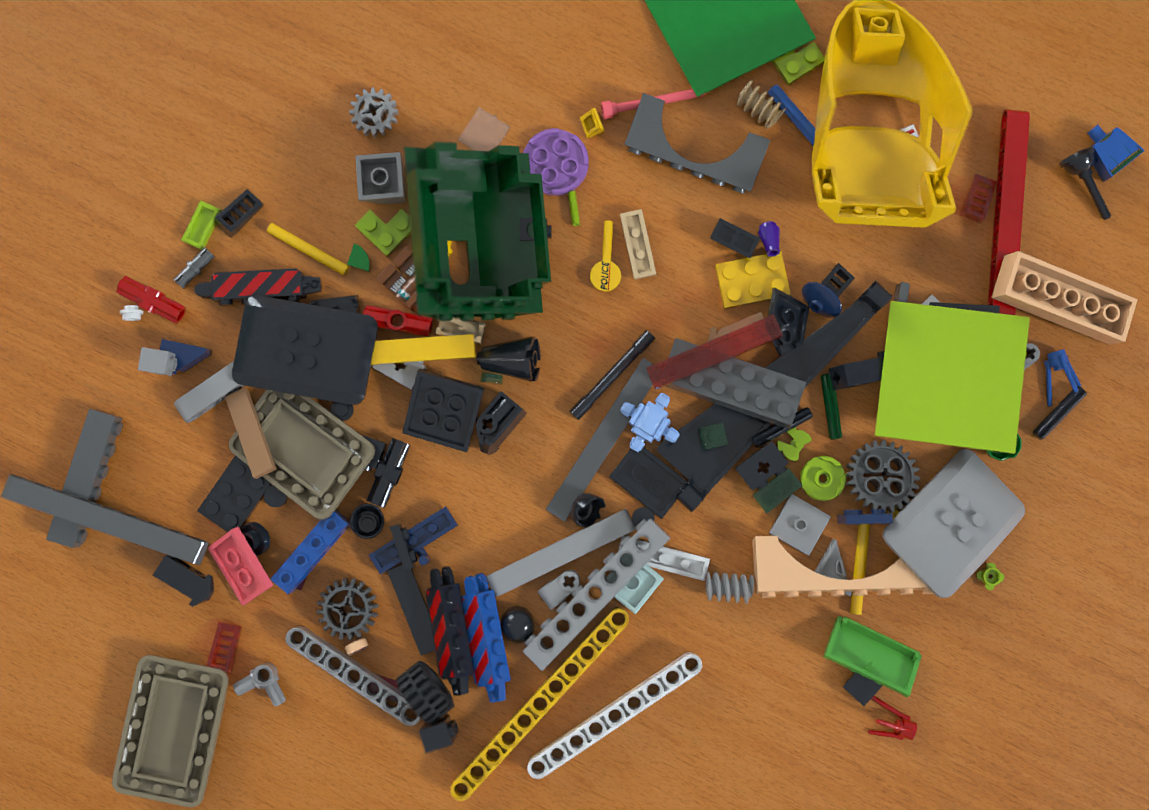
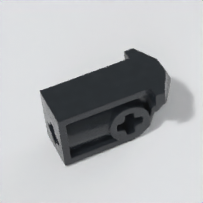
[829,351,885,391]
[476,391,527,455]
[153,555,214,607]

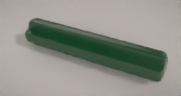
[821,373,842,440]

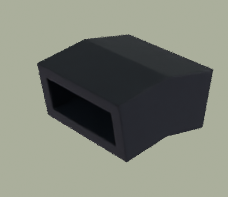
[842,672,883,706]

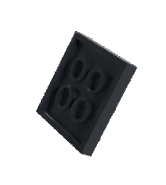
[402,368,485,452]

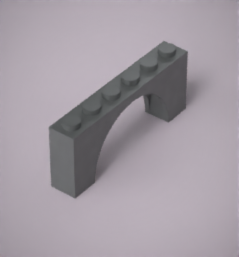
[624,93,771,194]

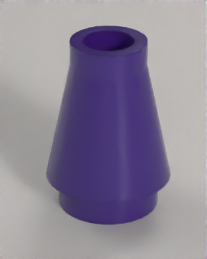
[758,221,780,257]

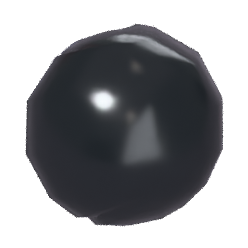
[571,493,606,528]
[350,503,385,539]
[500,606,534,644]

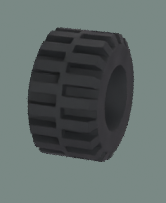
[396,661,454,725]

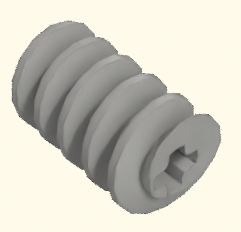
[705,572,754,604]

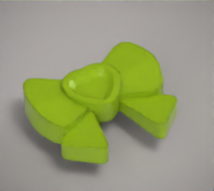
[777,427,811,462]

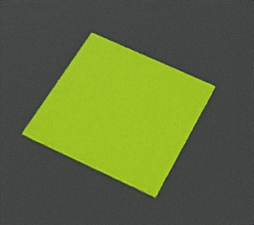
[875,301,1030,454]

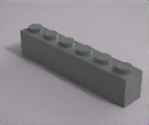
[46,409,123,548]

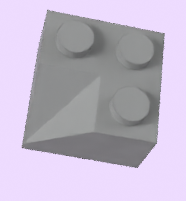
[355,152,407,204]

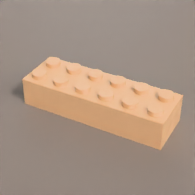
[992,251,1138,345]

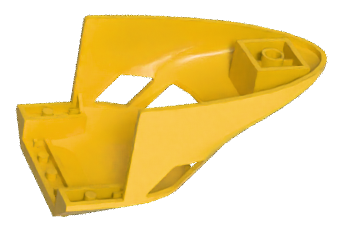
[812,0,972,228]

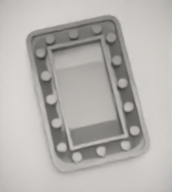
[883,449,1025,598]

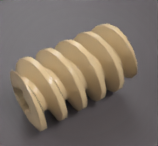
[737,80,786,129]

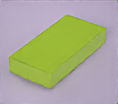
[181,200,222,250]

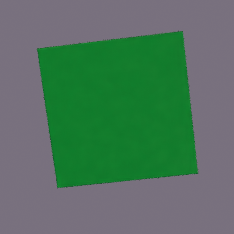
[644,0,816,97]

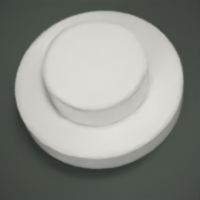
[120,305,143,321]

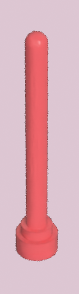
[601,89,706,120]

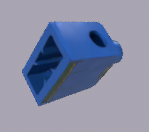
[1087,125,1145,182]

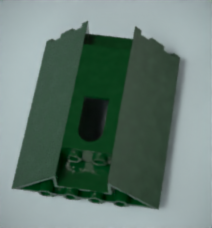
[404,142,551,321]

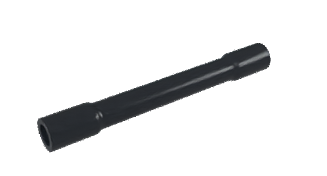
[569,330,656,420]

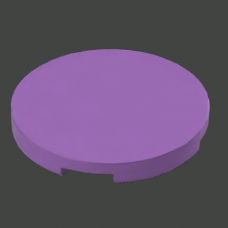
[524,128,589,196]

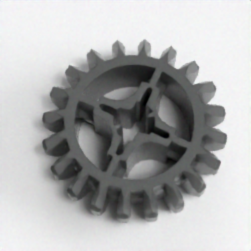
[316,578,379,640]

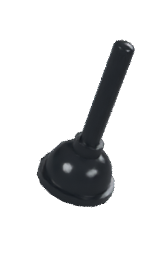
[1059,146,1111,220]

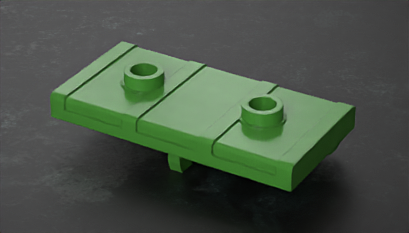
[823,616,922,697]

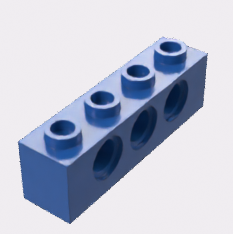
[270,509,350,594]

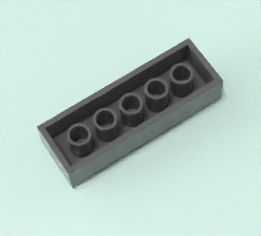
[660,338,806,429]

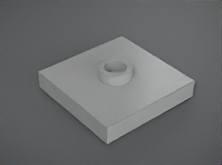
[769,494,831,556]

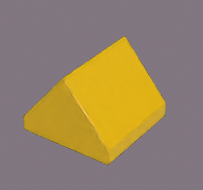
[580,108,605,138]

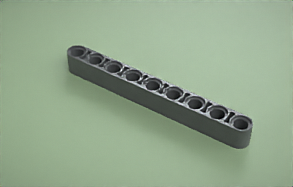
[1,474,209,565]

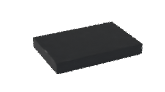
[609,447,687,519]

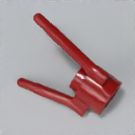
[868,696,917,740]

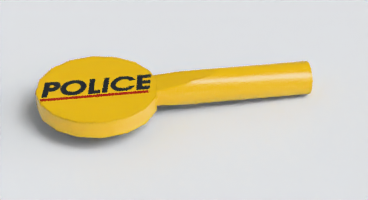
[590,221,621,292]

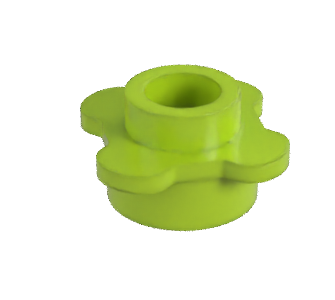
[976,563,1004,590]

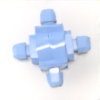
[620,393,680,452]

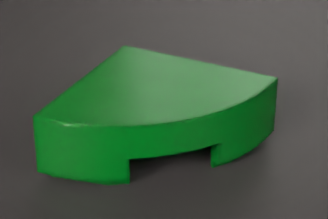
[347,243,370,272]

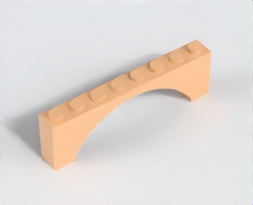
[752,536,934,598]

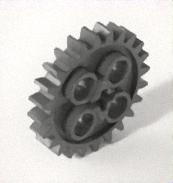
[846,440,920,513]

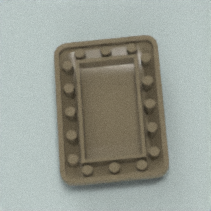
[229,390,375,520]
[112,655,229,807]

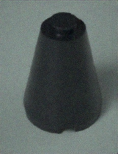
[476,336,541,382]

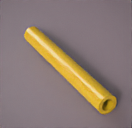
[267,223,350,276]
[850,524,870,615]

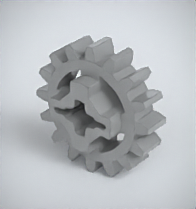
[349,87,399,138]

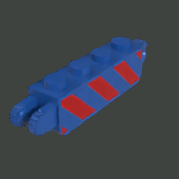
[461,573,511,702]

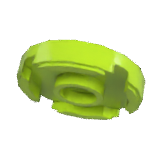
[800,456,846,501]

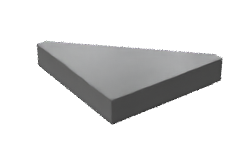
[814,539,852,596]

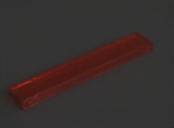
[646,314,783,390]

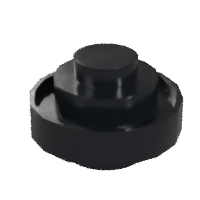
[241,522,270,556]

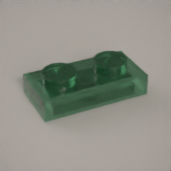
[752,468,803,513]

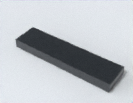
[387,565,435,656]

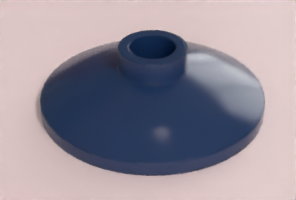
[802,282,842,318]

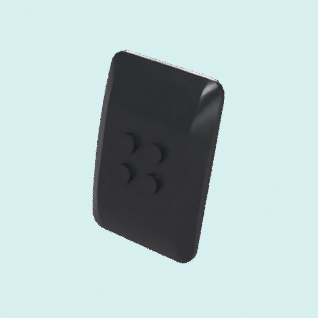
[232,296,378,405]

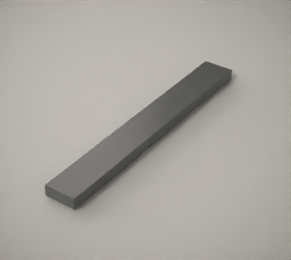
[546,358,662,522]

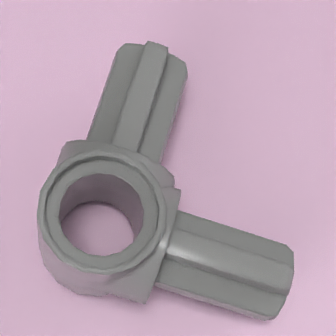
[233,662,286,706]

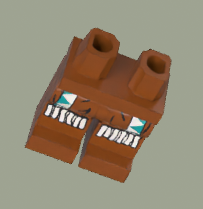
[377,247,418,312]

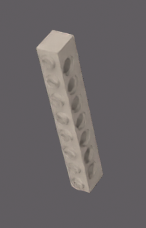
[522,518,671,671]

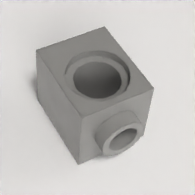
[138,347,177,376]

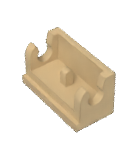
[436,317,486,345]

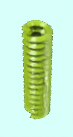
[568,191,580,226]

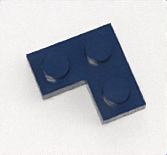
[837,509,893,524]

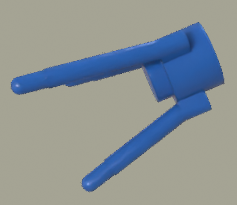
[1044,349,1081,407]

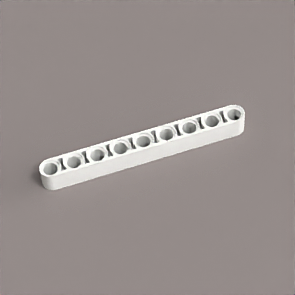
[528,652,702,779]

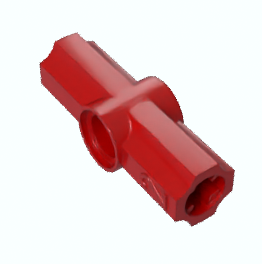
[116,275,186,324]
[363,305,433,337]

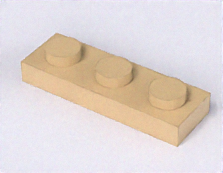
[620,209,656,280]

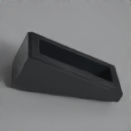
[215,189,264,238]
[821,263,855,297]

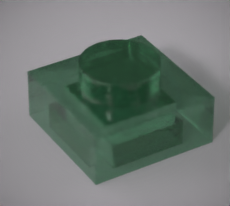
[699,422,728,450]

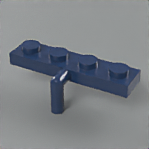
[369,506,458,574]

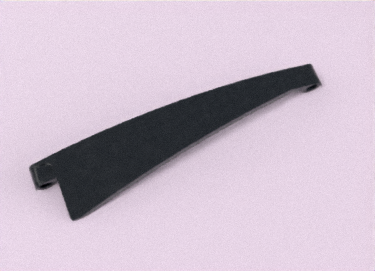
[657,281,893,512]

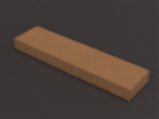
[225,388,276,479]

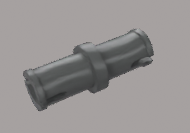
[173,247,215,289]

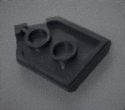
[765,288,810,356]

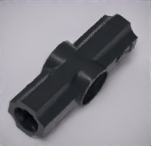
[366,438,411,508]

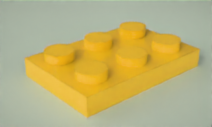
[715,251,791,309]

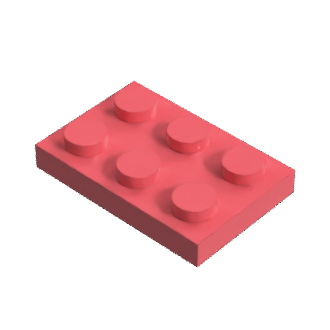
[208,527,273,606]

